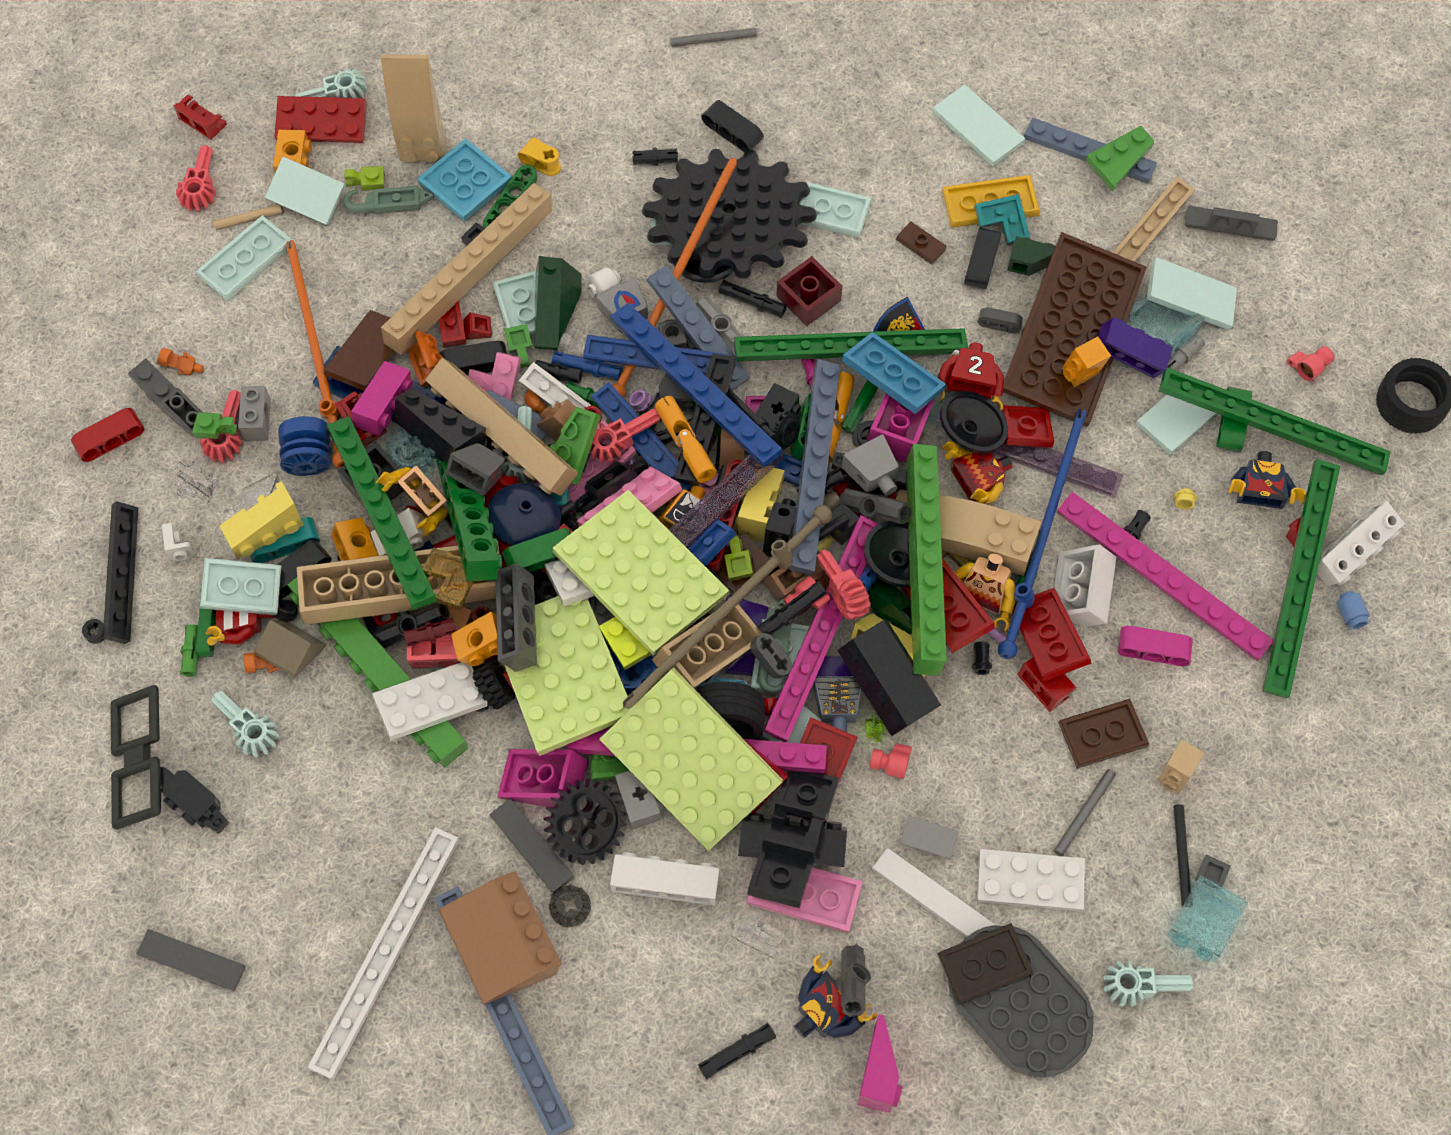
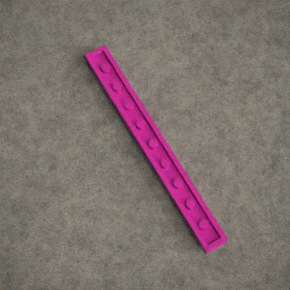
[1056,492,1274,661]
[763,515,878,742]
[567,728,827,774]

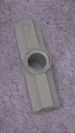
[696,297,742,356]

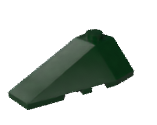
[534,256,581,351]

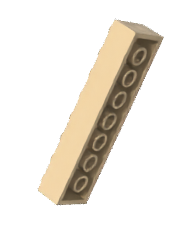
[297,541,502,625]

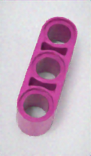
[1118,626,1193,666]

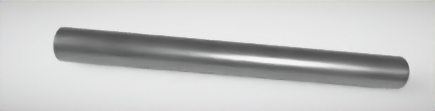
[670,28,757,47]
[1054,769,1116,856]

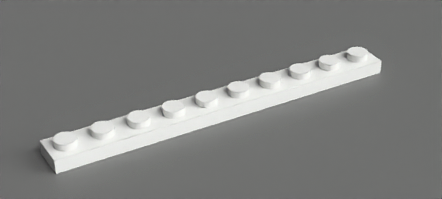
[307,827,460,1081]

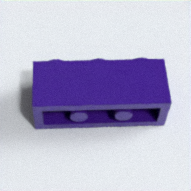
[1098,318,1173,378]

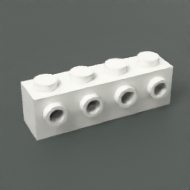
[1317,501,1405,586]
[610,852,720,906]

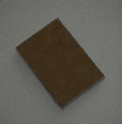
[937,923,1034,1005]

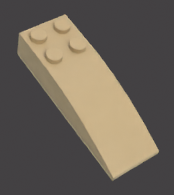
[381,54,446,163]
[887,490,1042,576]

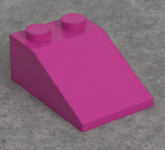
[867,393,935,463]
[497,749,588,807]
[857,1014,903,1113]

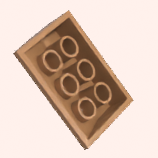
[439,871,562,1005]

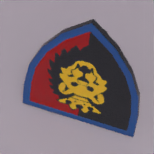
[873,297,925,332]

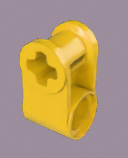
[517,137,561,176]

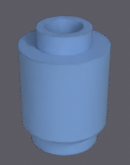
[1336,591,1370,630]

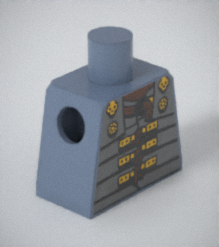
[813,676,861,732]

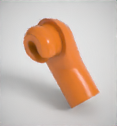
[524,389,546,413]

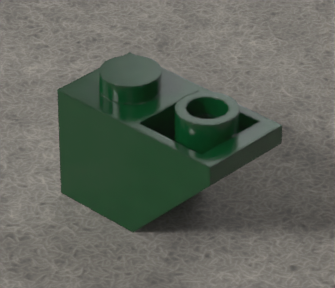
[1007,236,1055,276]

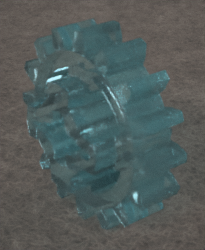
[385,428,436,473]

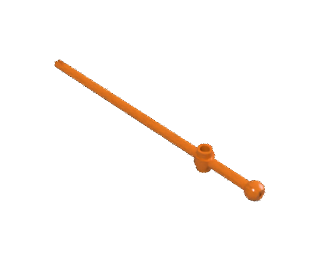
[612,158,737,398]
[286,240,344,468]

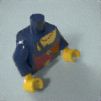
[1228,451,1306,509]
[794,953,878,1038]

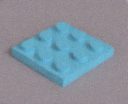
[417,138,512,222]

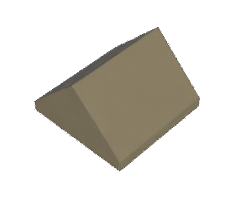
[254,620,326,678]

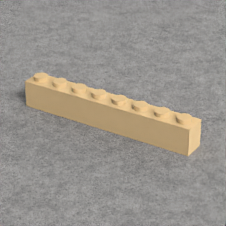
[425,358,578,496]

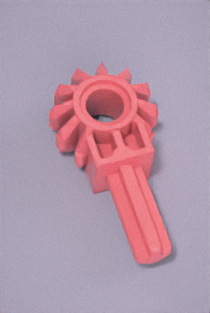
[176,145,216,212]
[200,390,242,463]
[589,409,661,464]
[817,550,870,620]

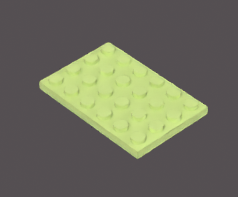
[552,490,729,656]
[505,596,631,756]
[600,668,783,851]

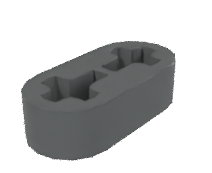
[977,307,1023,334]
[750,633,792,678]

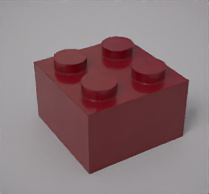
[776,256,843,326]

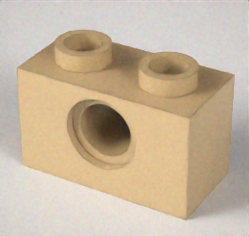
[1157,740,1205,794]

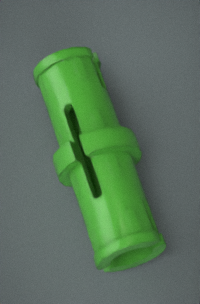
[180,624,198,677]

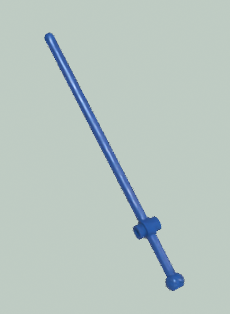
[998,408,1086,659]

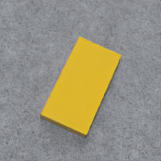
[942,175,1040,228]

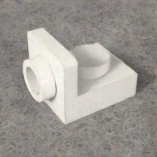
[162,523,194,561]

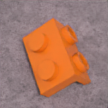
[407,330,442,389]

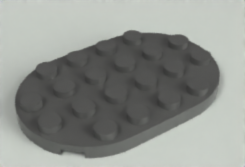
[948,925,1094,1078]

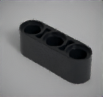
[701,100,764,153]
[964,227,1002,289]
[439,341,507,376]
[277,540,332,601]

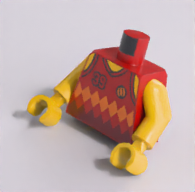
[941,441,1012,504]

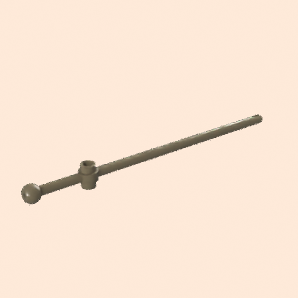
[623,505,832,709]

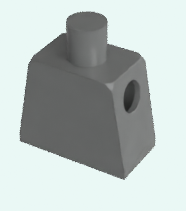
[445,443,505,496]

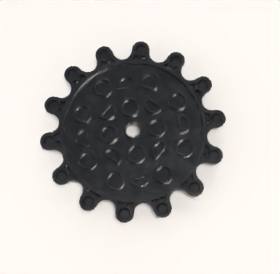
[642,149,817,279]

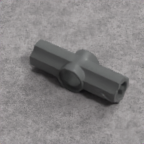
[840,488,911,524]
[835,944,871,1017]

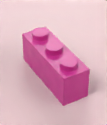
[351,361,413,436]

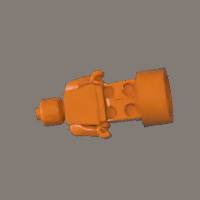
[157,347,204,375]
[244,653,280,673]

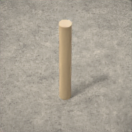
[213,205,282,230]

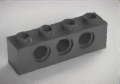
[496,563,537,672]

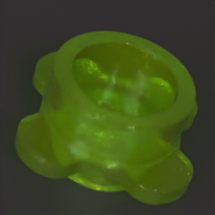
[865,713,884,742]

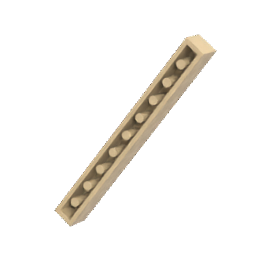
[381,183,552,355]

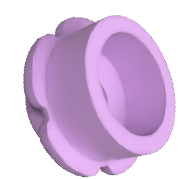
[629,390,652,412]

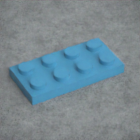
[842,332,946,414]

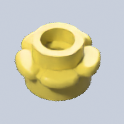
[1173,488,1198,510]

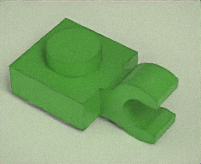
[504,324,533,368]
[192,412,238,439]

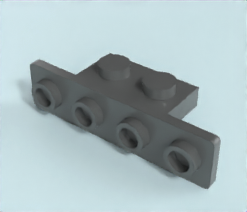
[1185,206,1278,241]

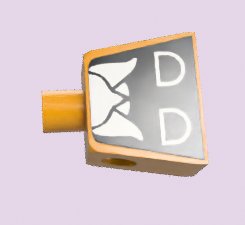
[657,485,712,546]

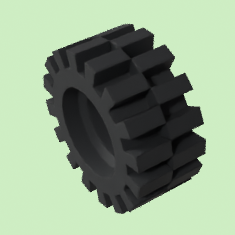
[472,660,516,710]

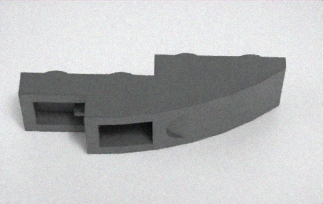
[128,358,203,436]

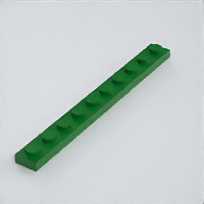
[734,328,968,362]
[1158,368,1391,475]
[327,416,437,610]
[1262,459,1340,699]

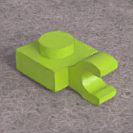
[344,166,384,191]
[725,535,754,581]

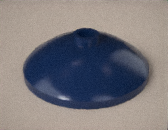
[488,483,561,547]

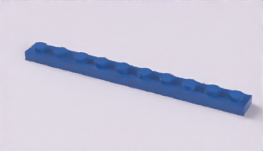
[610,303,782,468]

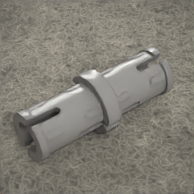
[1167,334,1205,371]

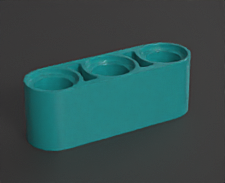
[250,517,320,563]

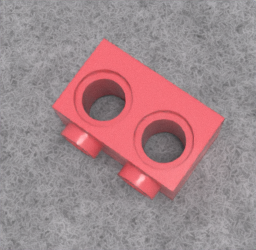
[407,635,460,669]

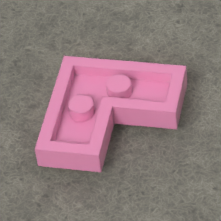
[468,352,522,401]

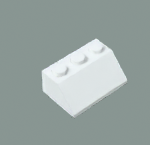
[1054,544,1116,627]

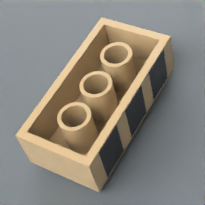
[652,604,762,689]

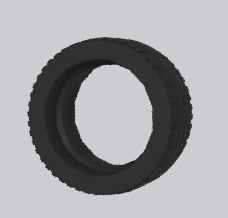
[1376,358,1451,434]
[695,681,765,740]

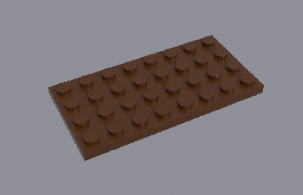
[1003,232,1147,427]

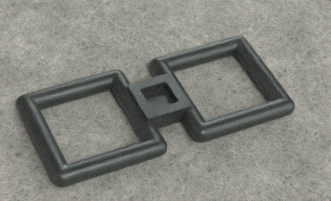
[110,685,161,830]

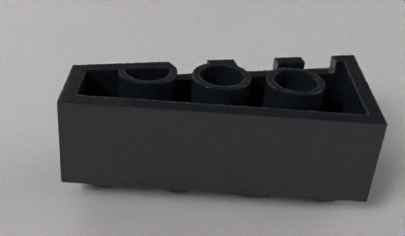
[394,388,486,463]

